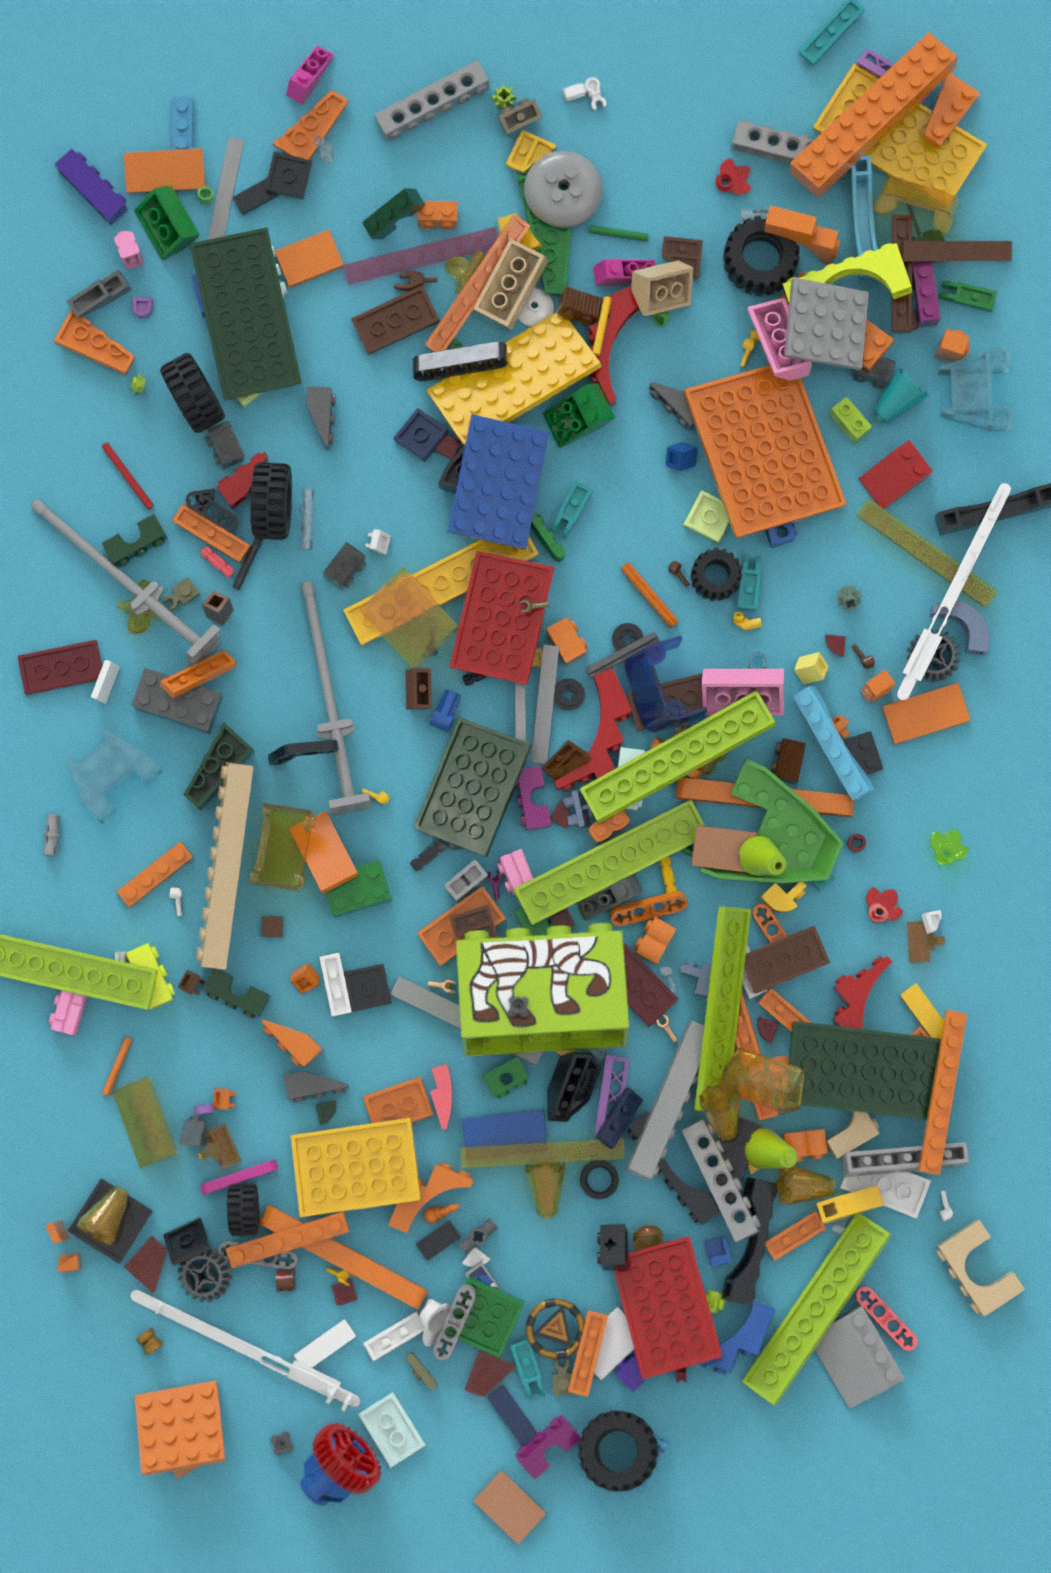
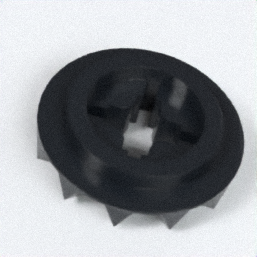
[612,623,644,651]
[554,678,585,711]

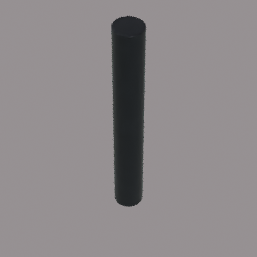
[232,538,263,590]

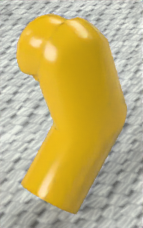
[732,612,762,631]

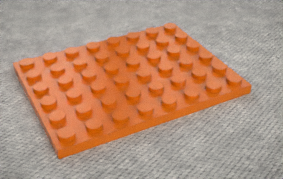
[683,365,847,539]

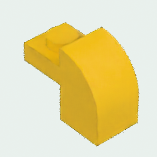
[759,882,807,913]

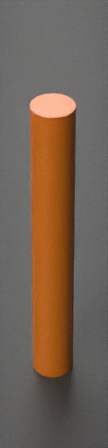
[102,1037,133,1096]

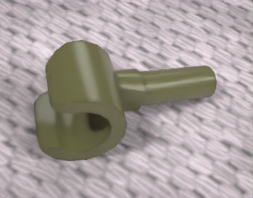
[520,600,549,614]

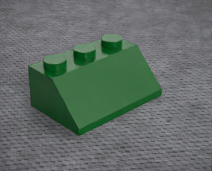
[134,186,200,260]

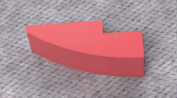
[430,1064,452,1130]

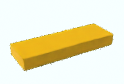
[899,983,944,1039]

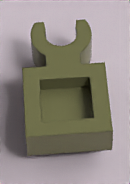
[163,577,200,611]
[552,1358,574,1395]

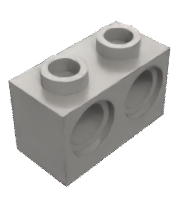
[444,860,488,902]

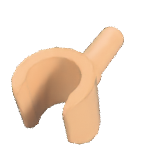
[428,980,458,994]
[657,1015,677,1043]

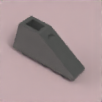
[649,382,695,430]
[307,386,336,450]
[577,874,643,920]
[283,1071,349,1103]

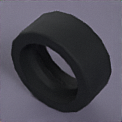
[580,1160,619,1199]

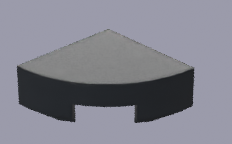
[195,489,215,511]

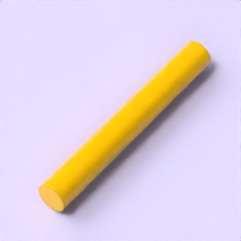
[593,296,612,356]

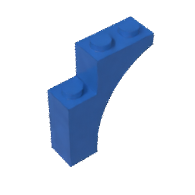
[698,1301,775,1375]

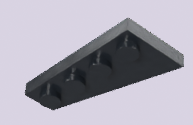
[718,1111,763,1202]

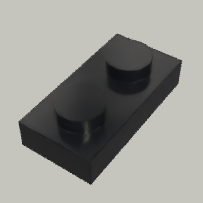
[416,1220,461,1261]

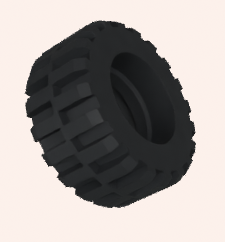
[723,215,800,296]
[160,353,225,433]
[250,462,292,540]
[578,1410,659,1492]

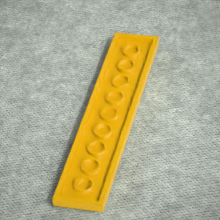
[343,537,539,646]

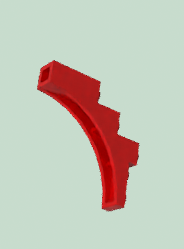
[587,285,640,407]
[554,668,632,792]
[832,956,892,1029]

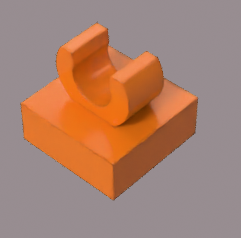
[832,715,850,739]
[213,1088,236,1110]

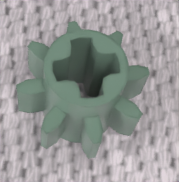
[837,585,862,610]

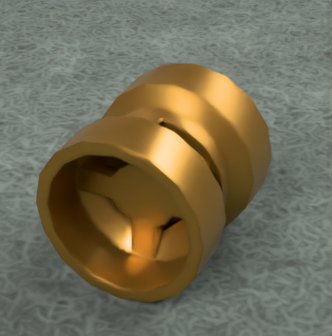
[135,1327,163,1356]

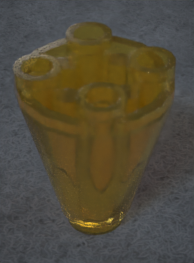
[775,1165,835,1205]
[76,1186,129,1246]

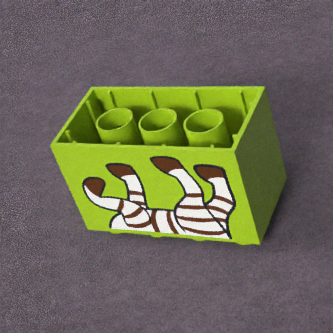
[456,923,629,1057]

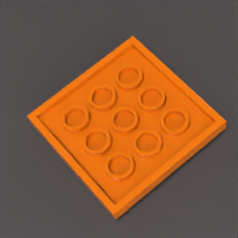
[135,1381,226,1476]

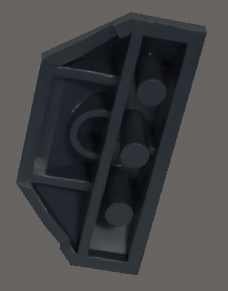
[547,1052,601,1122]

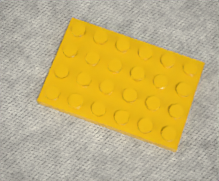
[291,1118,422,1217]

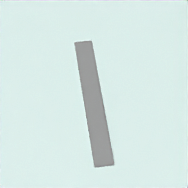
[208,137,244,240]
[531,645,559,764]

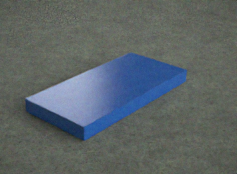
[462,1110,548,1160]

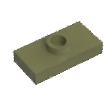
[406,1352,437,1390]

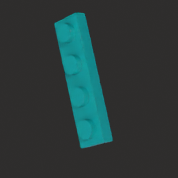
[798,0,865,66]

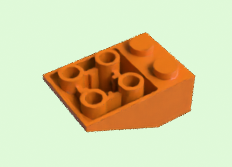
[262,1020,324,1067]

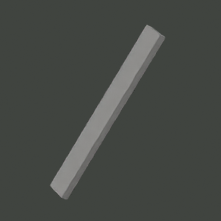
[390,976,542,1065]

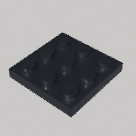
[68,1178,153,1264]

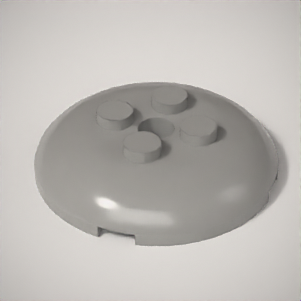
[524,151,603,228]

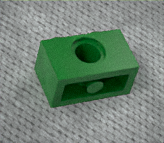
[482,1056,529,1099]

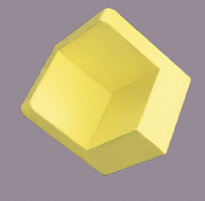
[794,652,829,684]

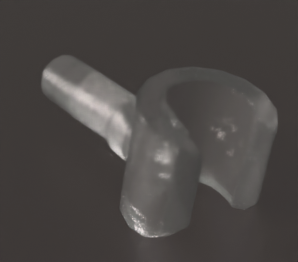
[660,966,678,993]
[831,1217,849,1235]

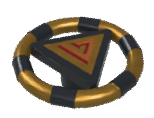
[526,1298,585,1360]

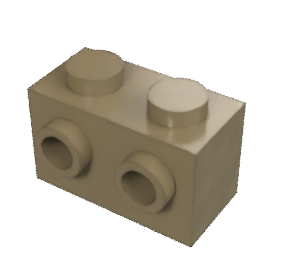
[497,98,542,135]

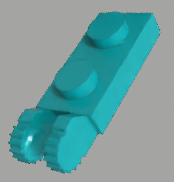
[551,481,593,538]
[737,554,761,611]
[510,1339,545,1400]

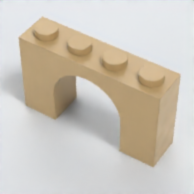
[804,1105,879,1159]
[936,1219,1025,1317]

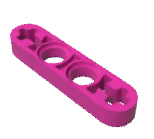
[200,1159,278,1195]

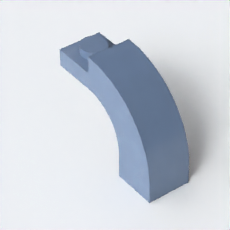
[930,600,990,655]

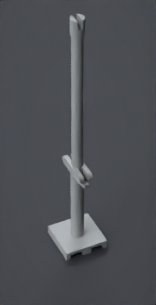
[31,499,221,667]
[301,581,372,815]

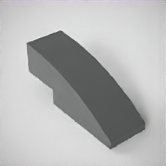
[67,270,132,318]

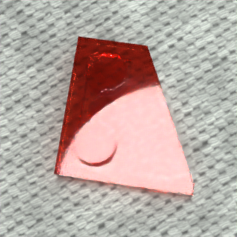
[124,1236,167,1293]
[464,1350,516,1397]

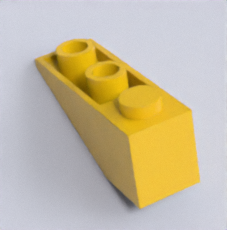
[817,1185,884,1224]

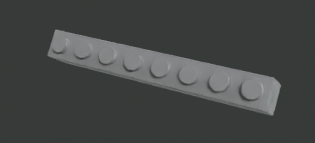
[625,1020,704,1181]

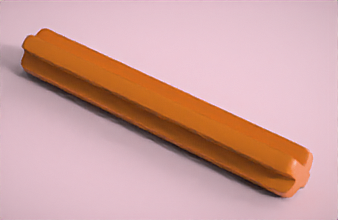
[621,562,678,628]

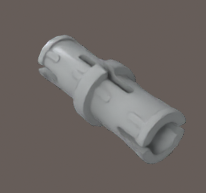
[43,814,60,856]

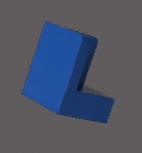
[665,442,698,471]
[705,1237,732,1266]

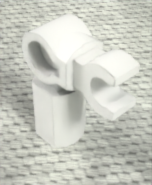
[562,78,606,111]

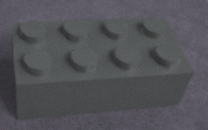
[131,668,223,734]

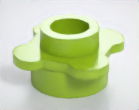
[130,373,146,394]

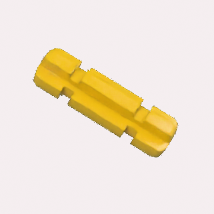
[659,856,677,893]

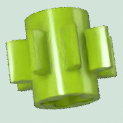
[492,85,516,109]
[706,1290,726,1314]

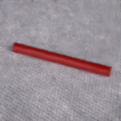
[101,442,154,510]

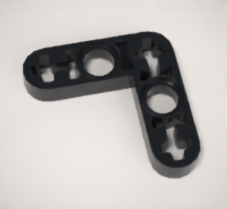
[268,740,339,766]

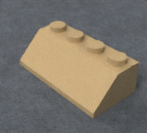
[473,238,549,331]

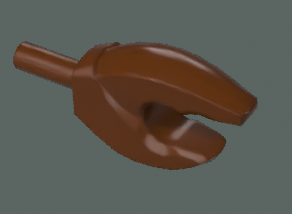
[394,271,437,292]

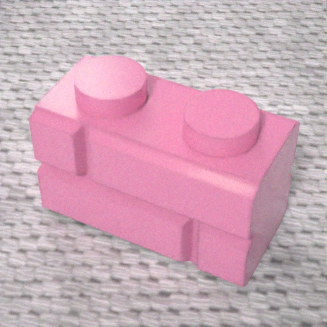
[114,230,144,270]
[497,849,533,896]
[49,990,87,1036]

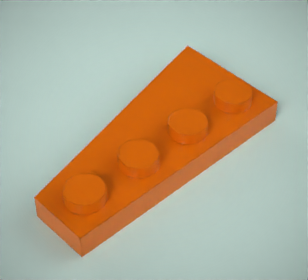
[923,73,980,149]
[273,90,349,160]
[54,309,135,375]

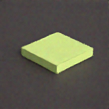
[683,490,729,544]

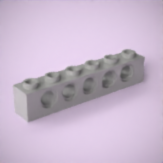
[374,60,489,141]
[731,120,847,178]
[681,1120,761,1243]
[841,1142,969,1177]

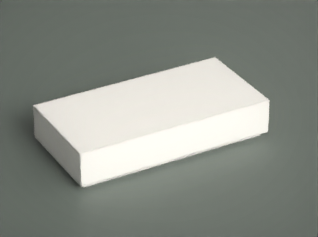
[91,660,120,704]

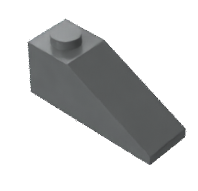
[179,1116,207,1145]

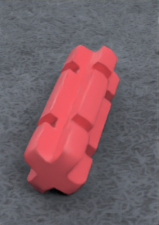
[200,546,235,578]

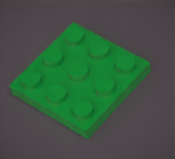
[445,1276,525,1358]

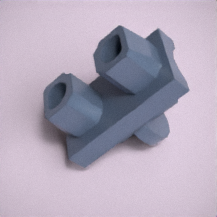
[563,790,594,828]

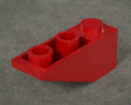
[217,451,268,510]

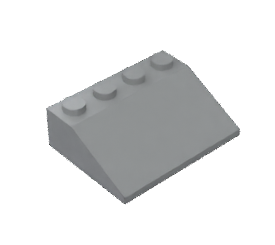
[815,1305,905,1409]

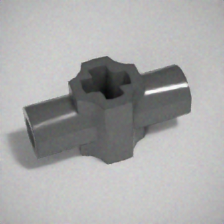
[458,1219,498,1254]

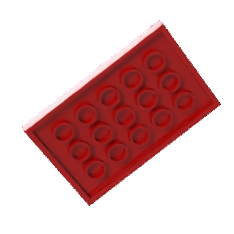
[450,551,555,685]
[614,1236,723,1380]

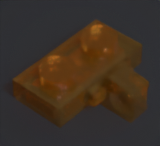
[907,921,945,963]
[198,1124,241,1169]

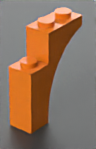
[764,205,840,265]
[388,1162,473,1233]

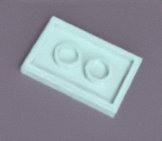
[358,1392,426,1468]

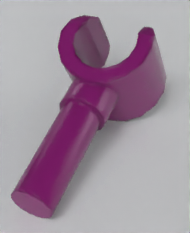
[487,870,502,899]

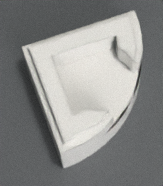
[921,910,942,934]
[462,1247,491,1267]

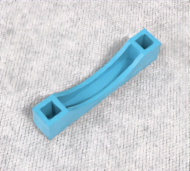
[849,155,878,278]
[793,686,875,801]

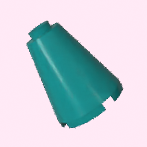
[874,368,928,424]

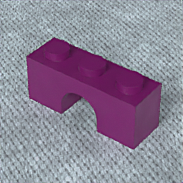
[912,261,940,327]
[516,766,551,831]
[515,1414,582,1480]

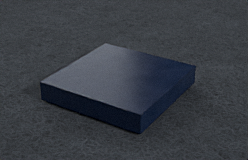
[393,408,449,462]

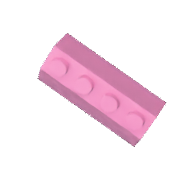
[747,297,812,381]
[702,669,784,716]

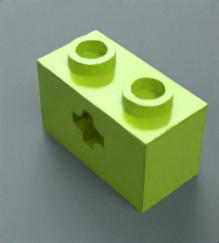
[829,397,872,444]

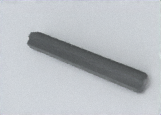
[586,632,659,678]

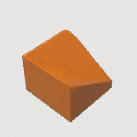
[290,963,320,994]
[57,1253,81,1272]

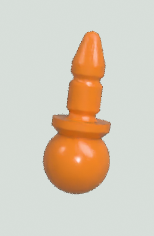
[424,1204,460,1224]

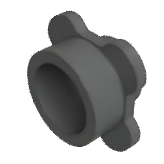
[508,996,529,1018]
[270,1432,294,1456]

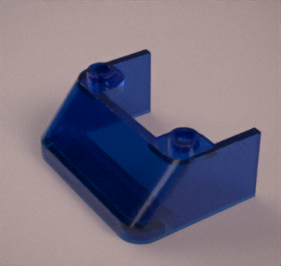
[624,636,707,733]

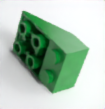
[543,383,615,448]

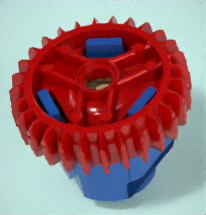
[300,1423,381,1506]

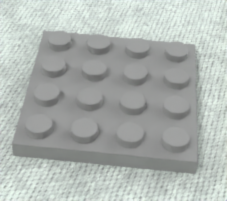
[784,278,869,370]

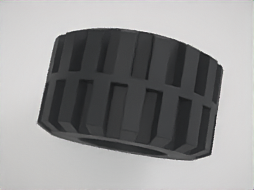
[691,548,742,601]
[227,1183,259,1236]

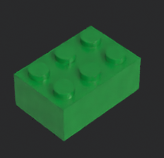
[326,860,392,918]

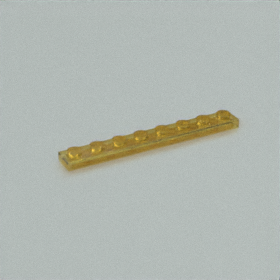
[856,498,998,608]
[460,1138,625,1168]

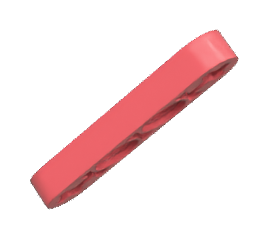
[855,1286,918,1351]

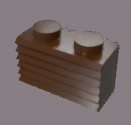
[557,286,602,326]
[405,668,433,710]
[770,738,806,784]

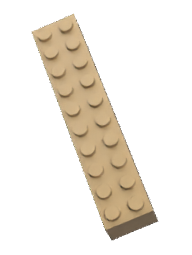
[196,762,253,970]

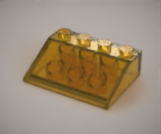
[360,567,458,668]

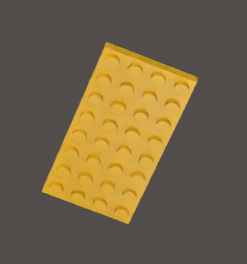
[812,64,987,211]
[426,312,601,446]

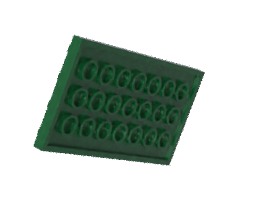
[190,227,302,401]
[784,1021,941,1120]

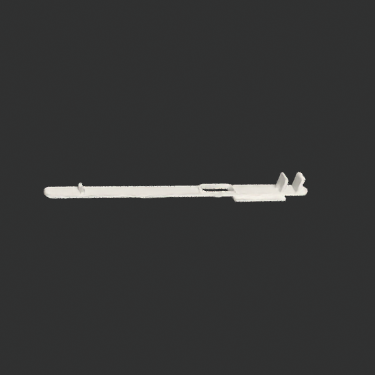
[897,483,1011,700]
[130,1290,360,1412]

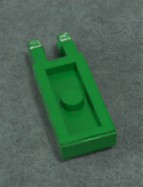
[939,280,997,312]
[530,512,566,562]

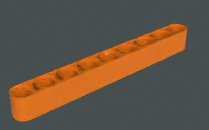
[675,778,855,817]
[259,1205,429,1310]

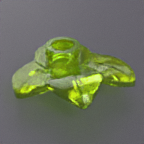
[930,829,969,865]

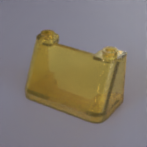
[873,177,959,236]
[249,803,316,892]

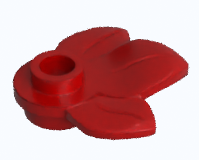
[715,158,751,195]
[866,887,903,923]

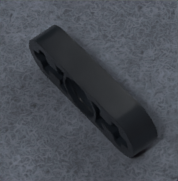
[185,491,238,531]

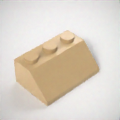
[631,261,693,316]

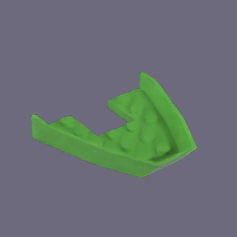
[699,757,844,883]

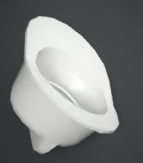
[419,1299,451,1347]

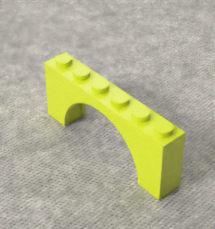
[783,243,913,301]

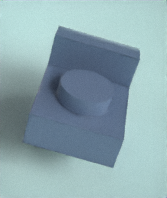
[678,962,712,997]

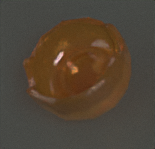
[633,1225,664,1251]

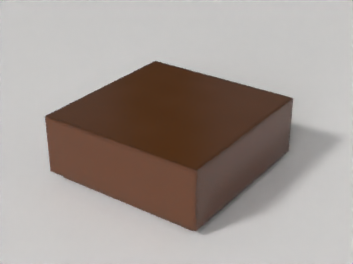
[262,917,283,937]

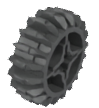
[906,628,961,683]
[177,1249,233,1302]

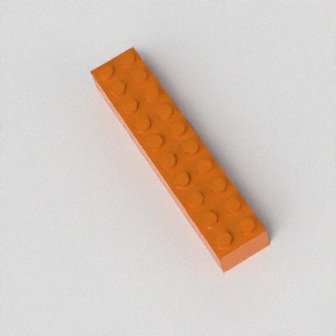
[790,32,958,198]

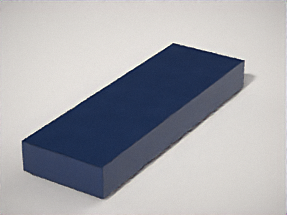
[595,1087,643,1149]
[487,1385,537,1446]

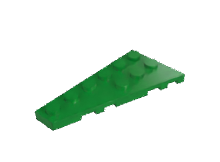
[517,175,571,296]

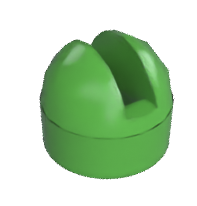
[197,187,213,205]
[652,311,670,327]

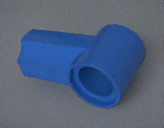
[429,689,461,732]

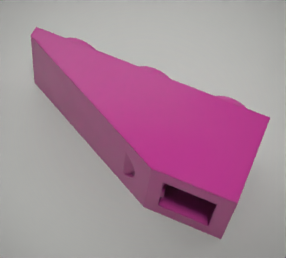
[286,45,334,105]
[593,259,656,286]

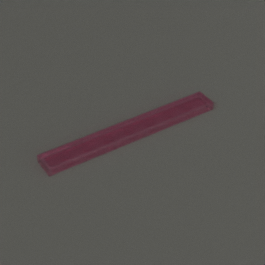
[343,227,498,285]

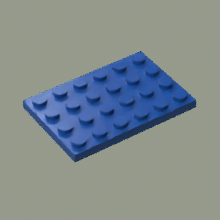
[447,414,549,550]

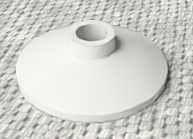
[518,288,554,327]

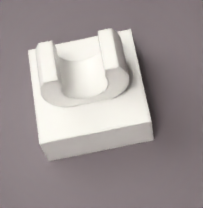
[365,529,391,555]

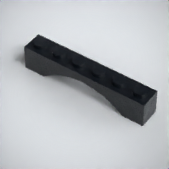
[935,483,1051,536]
[627,1111,720,1225]
[722,1177,777,1305]

